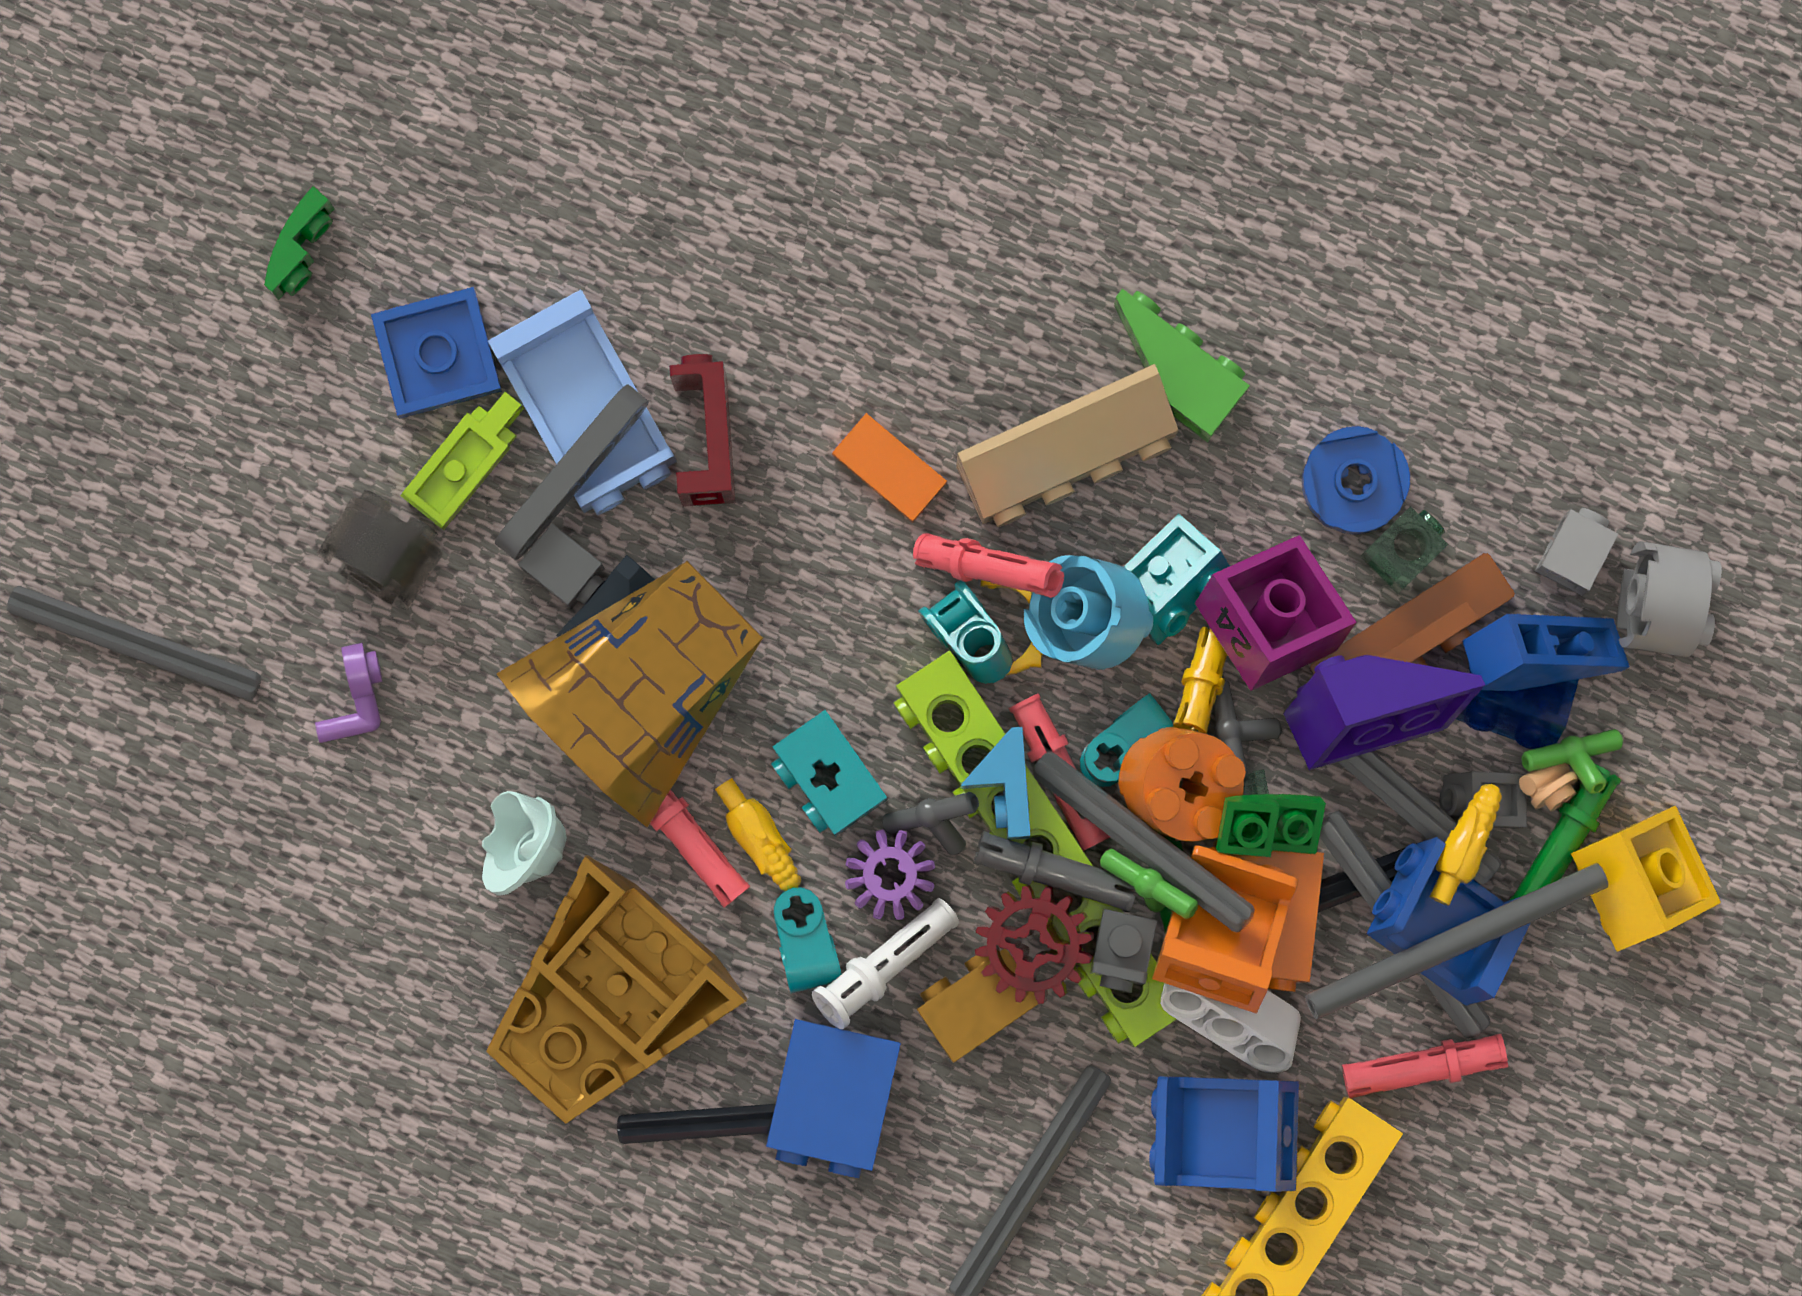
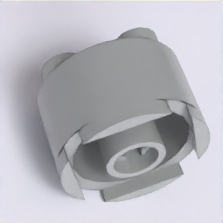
[1616,541,1722,657]

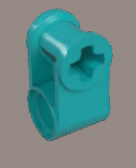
[918,580,1013,684]
[1079,693,1173,787]
[774,887,842,994]

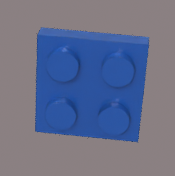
[371,287,502,419]

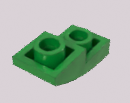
[264,186,335,300]
[1216,794,1326,857]

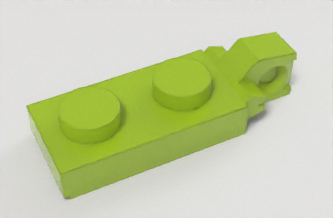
[400,392,525,530]

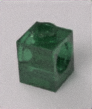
[1360,506,1448,594]

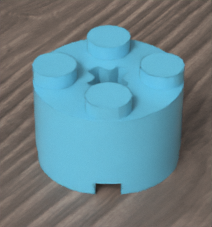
[1024,555,1153,670]

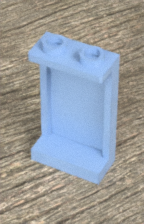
[488,289,677,515]

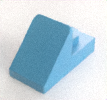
[960,727,1030,840]

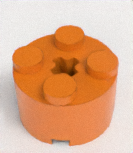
[1118,727,1246,841]

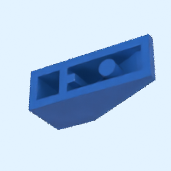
[1462,614,1630,691]

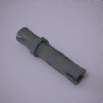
[973,831,1136,913]

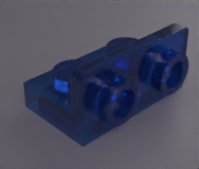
[1456,667,1579,749]

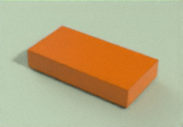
[832,413,947,523]

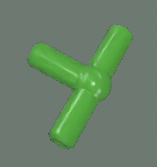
[1522,729,1623,794]
[1100,849,1198,919]

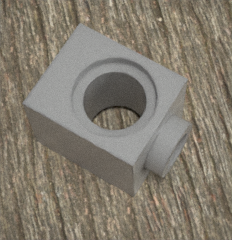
[1535,508,1618,596]

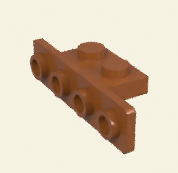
[1310,553,1515,675]

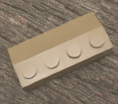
[956,364,1178,527]

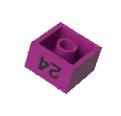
[1195,535,1357,691]

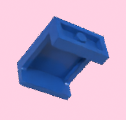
[1366,837,1530,1006]
[766,1019,901,1178]
[1149,1076,1299,1192]

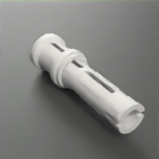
[812,898,960,1030]

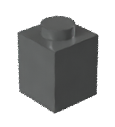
[518,523,605,610]

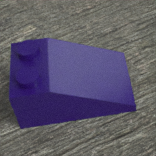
[1283,655,1485,770]

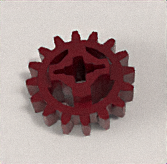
[975,885,1094,1004]

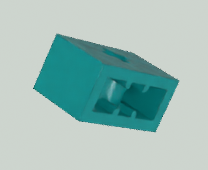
[770,710,887,837]

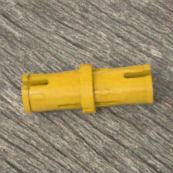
[1173,626,1228,734]

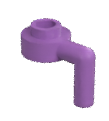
[315,642,383,743]

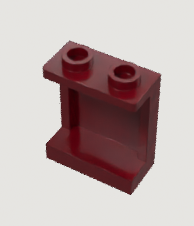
[669,354,736,507]

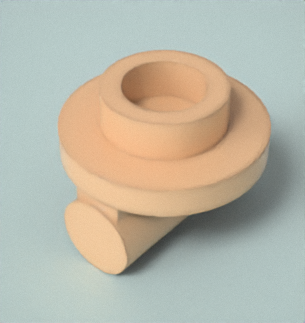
[1519,763,1579,812]

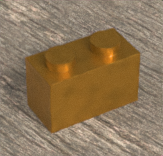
[916,949,1038,1063]

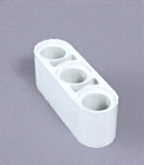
[1160,983,1301,1073]

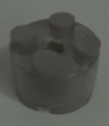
[317,490,443,610]

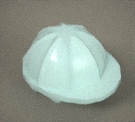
[482,791,567,896]

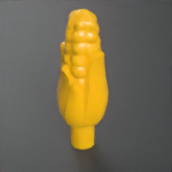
[715,778,801,891]
[1429,784,1502,906]

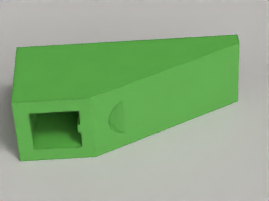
[1114,288,1250,443]

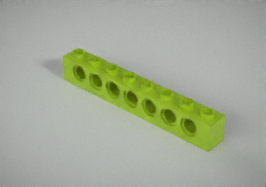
[893,650,1177,1047]

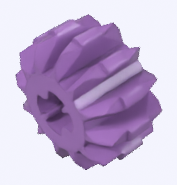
[845,830,935,920]

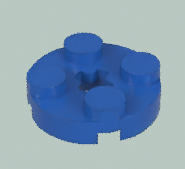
[1302,426,1410,535]

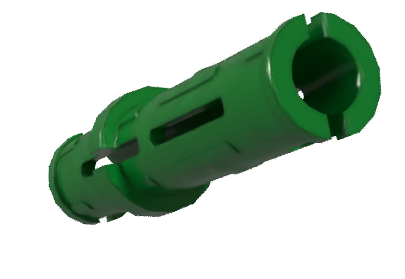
[1509,764,1622,900]

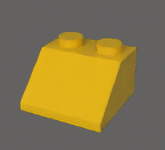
[1571,805,1721,952]

